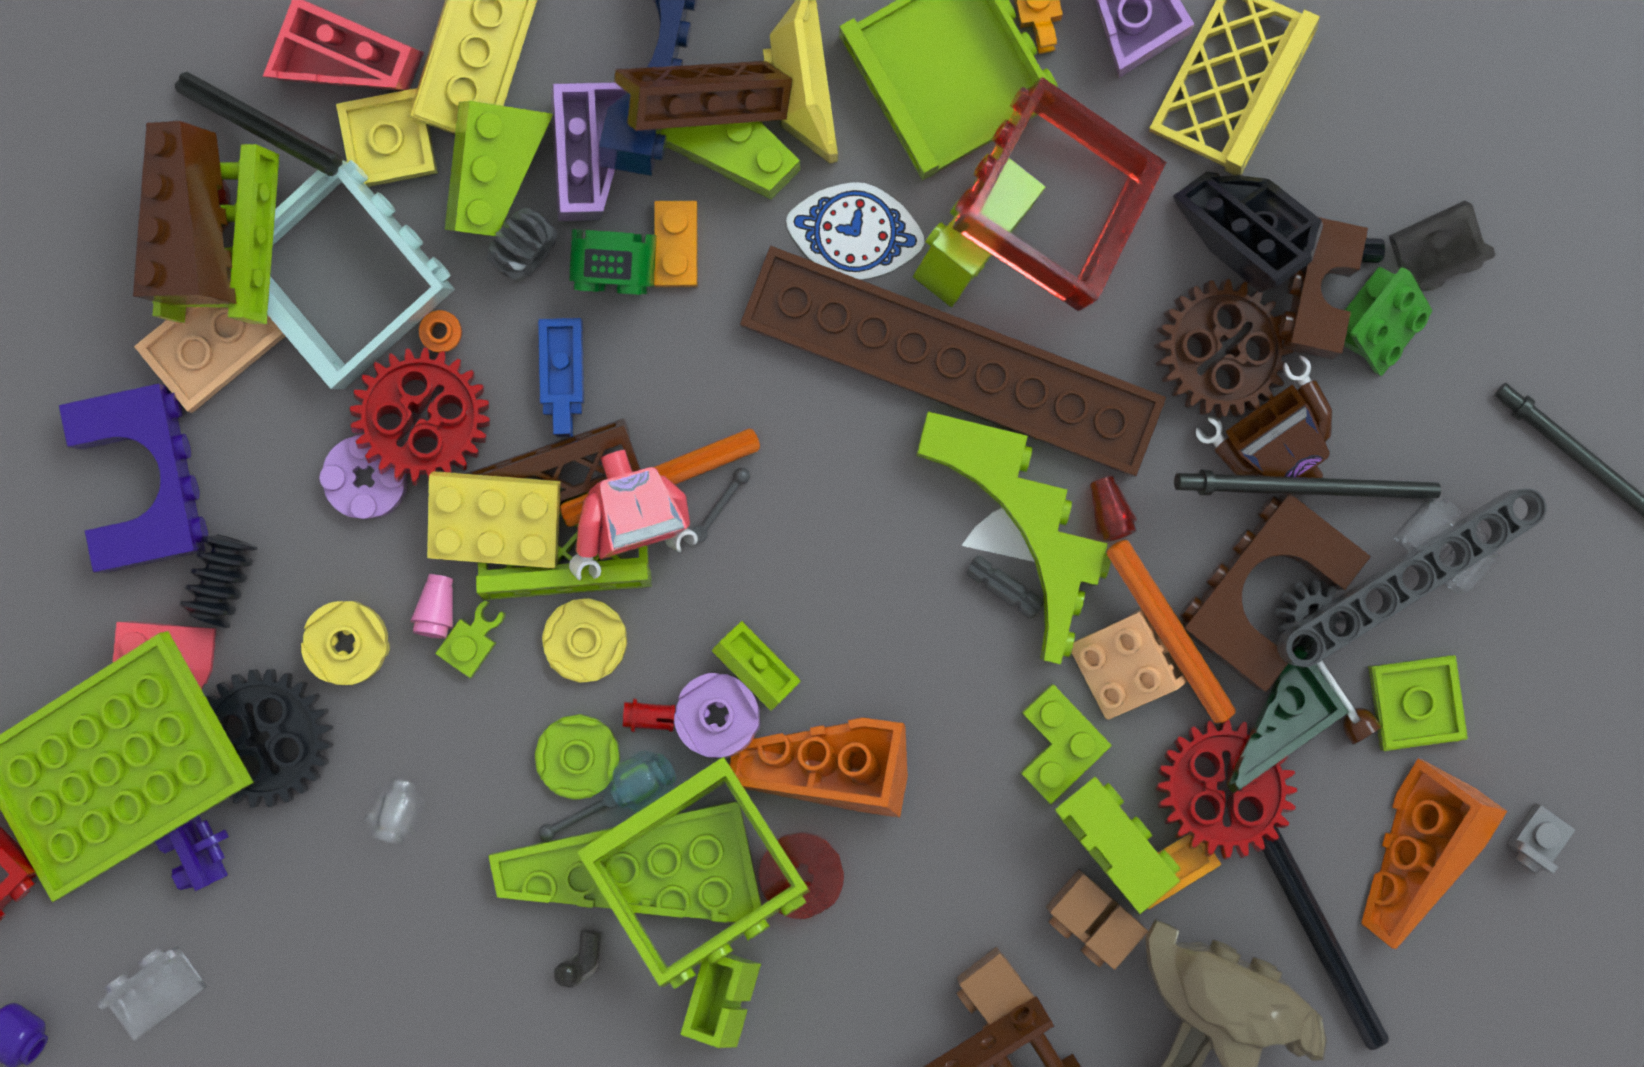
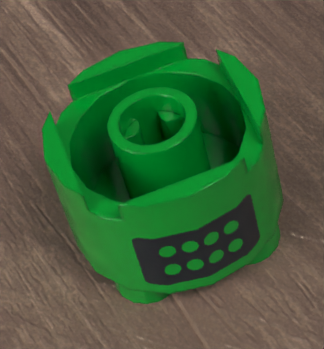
[569,229,657,295]

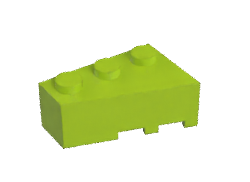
[445,101,553,236]
[912,156,1046,308]

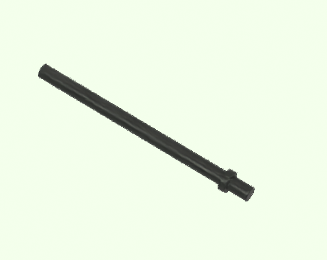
[1494,383,1644,517]
[1174,469,1441,499]

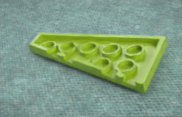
[488,801,762,923]

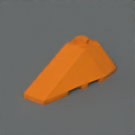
[725,718,908,818]
[1361,758,1508,949]

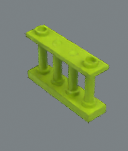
[152,144,280,324]

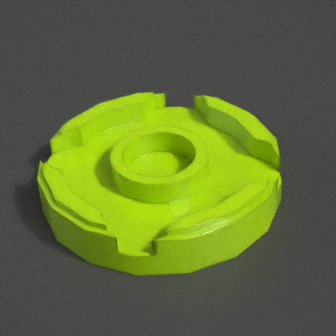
[535,714,620,800]

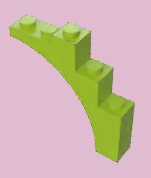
[916,412,1111,664]

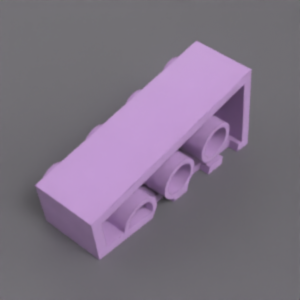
[1095,0,1194,78]

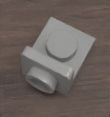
[1506,803,1575,874]

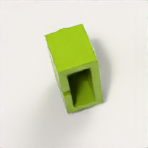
[680,954,761,1048]

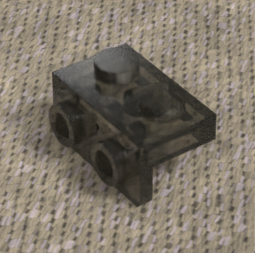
[1389,200,1496,291]

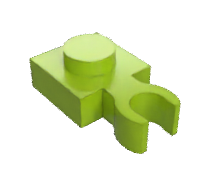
[435,601,506,678]

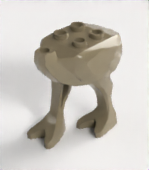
[1145,919,1327,1067]

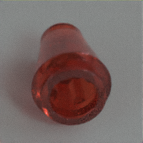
[1090,476,1137,542]

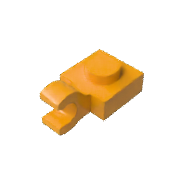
[1014,0,1063,54]

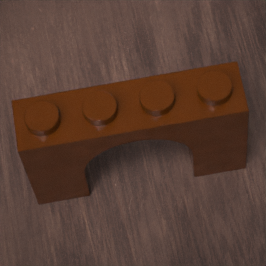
[1180,494,1371,692]

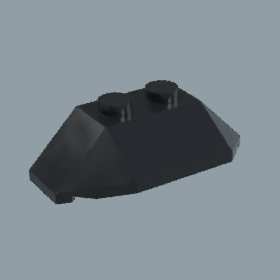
[1173,172,1323,293]

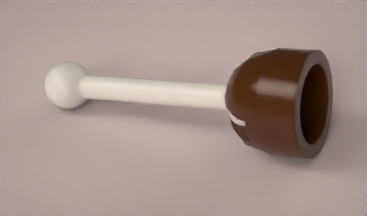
[1307,652,1382,745]

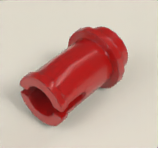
[622,698,675,732]

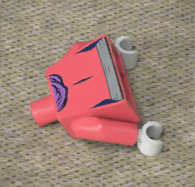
[569,450,698,581]

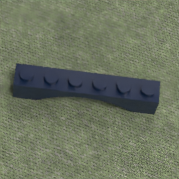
[599,0,698,176]

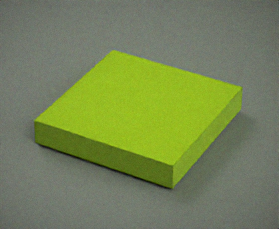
[1368,655,1468,751]

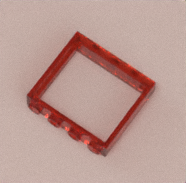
[952,77,1167,311]

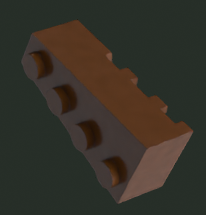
[133,121,237,305]

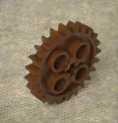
[1154,279,1293,418]

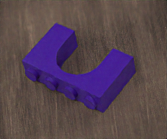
[59,384,208,573]

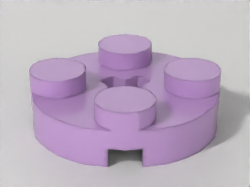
[319,434,408,519]
[674,673,760,758]

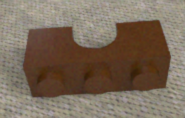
[1279,217,1368,359]

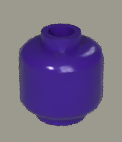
[0,1003,48,1067]

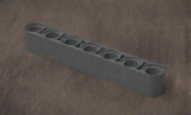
[1277,488,1547,667]

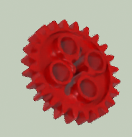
[350,348,490,486]
[1156,720,1298,860]

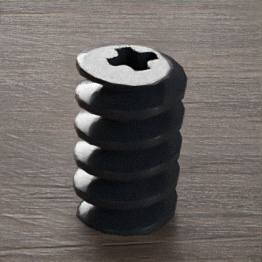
[179,534,258,628]

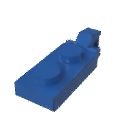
[538,318,584,437]

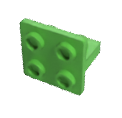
[1344,266,1432,376]

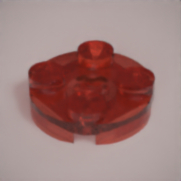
[759,832,844,919]

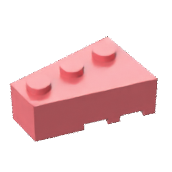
[263,0,424,91]

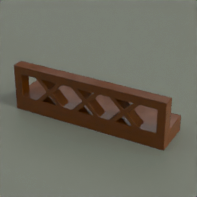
[614,61,792,131]
[465,418,641,501]

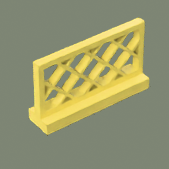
[1149,0,1320,175]

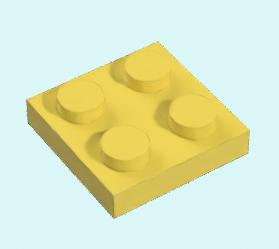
[336,88,438,187]

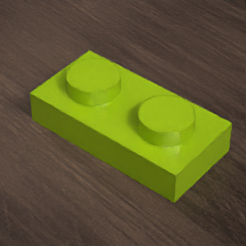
[711,621,801,711]

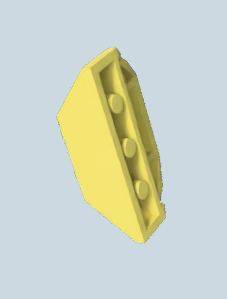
[763,0,838,163]

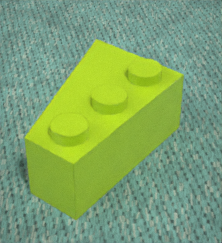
[661,122,800,200]
[1055,777,1181,915]

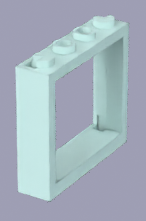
[229,160,455,389]

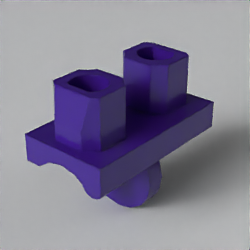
[155,815,229,891]

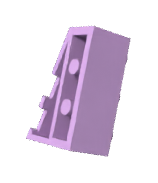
[551,83,627,221]

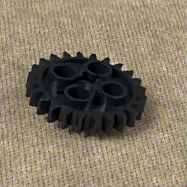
[205,669,334,808]

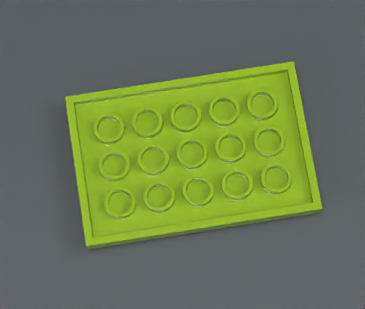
[0,631,254,902]

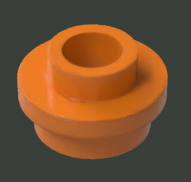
[419,310,462,353]

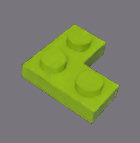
[1020,683,1112,804]

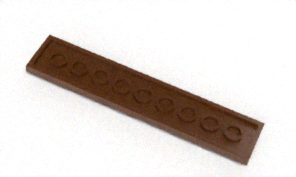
[740,245,1167,477]

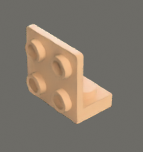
[1071,608,1188,720]

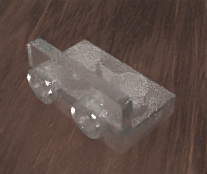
[97,946,207,1040]

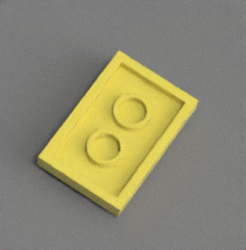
[427,471,561,568]

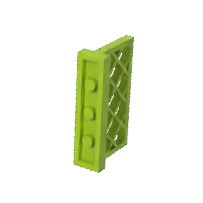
[476,489,652,600]

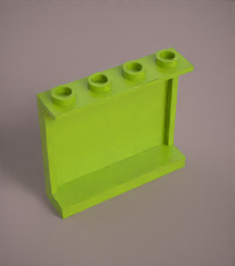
[839,0,1058,181]

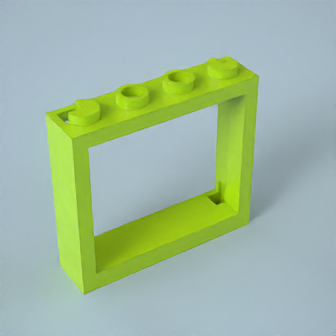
[577,757,810,989]

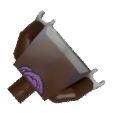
[1196,355,1332,478]

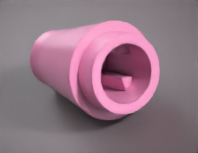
[411,574,453,639]

